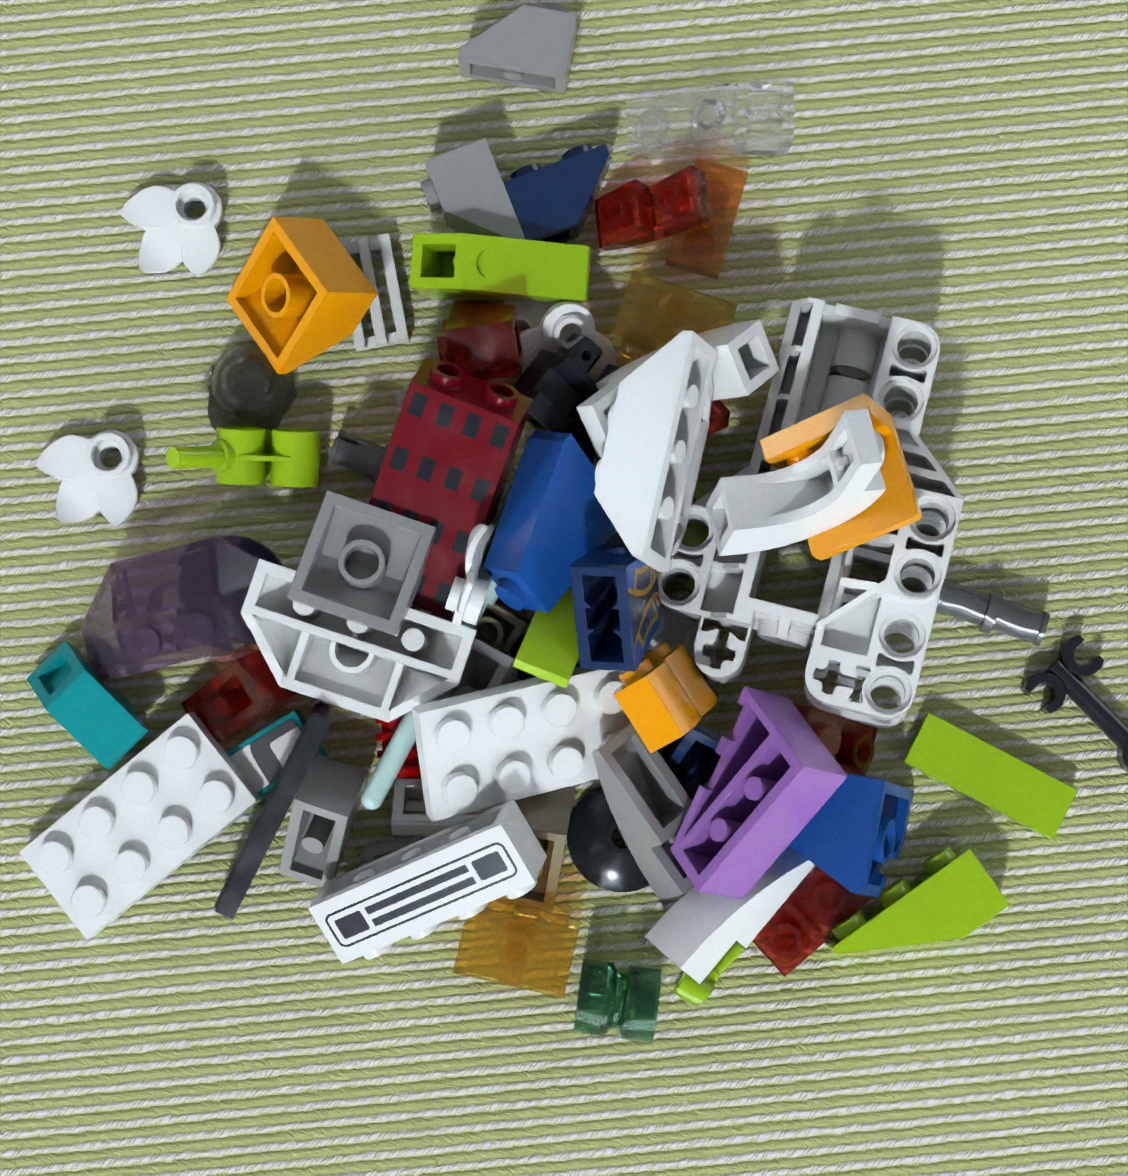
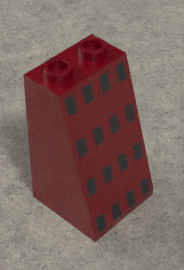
[369,359,533,619]

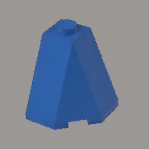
[483,430,616,613]
[789,773,914,897]

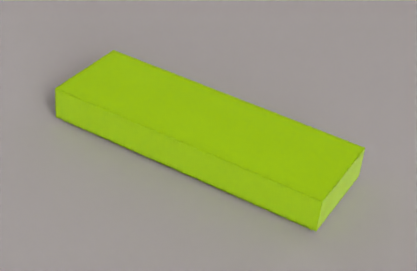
[901,713,1078,840]

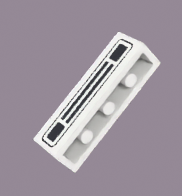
[308,799,547,964]

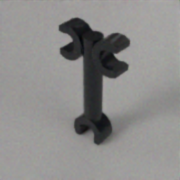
[1020,635,1128,772]

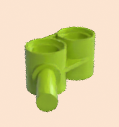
[166,426,321,488]

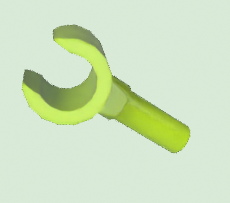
[674,941,744,1004]

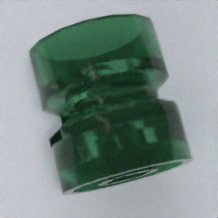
[573,958,661,1043]

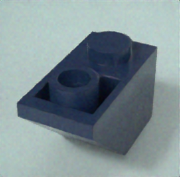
[503,144,610,243]

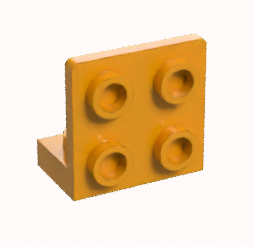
[760,393,922,561]

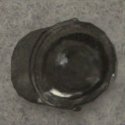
[208,340,297,431]

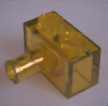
[611,271,738,360]
[453,898,579,998]

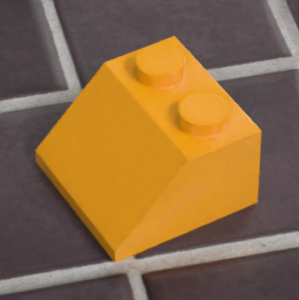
[226,216,378,374]

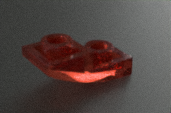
[594,165,711,251]
[752,867,870,977]

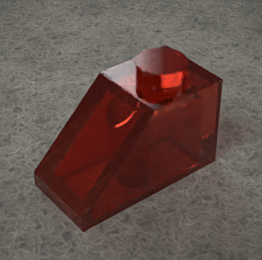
[181,650,302,745]

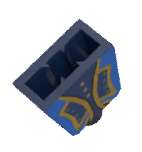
[570,544,661,672]

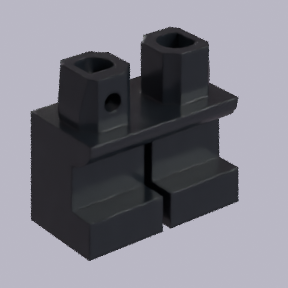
[513,333,619,463]

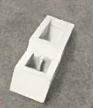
[644,845,815,984]

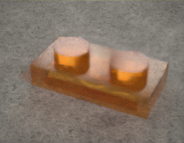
[666,157,748,280]

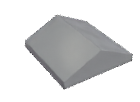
[287,490,436,637]

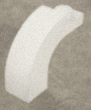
[576,320,780,458]
[706,409,886,556]

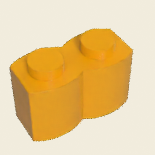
[613,641,718,753]

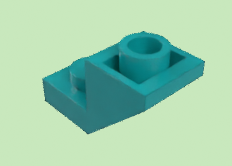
[26,640,149,770]

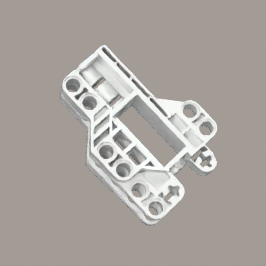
[657,297,964,728]

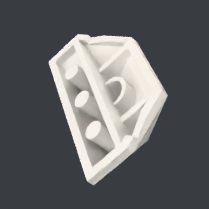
[594,330,718,573]
[241,559,477,723]

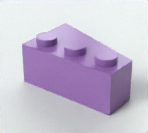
[670,686,848,899]

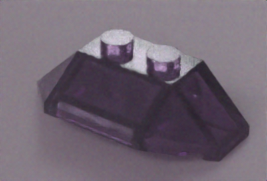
[81,536,259,680]

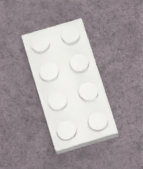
[411,666,630,822]
[19,712,262,940]

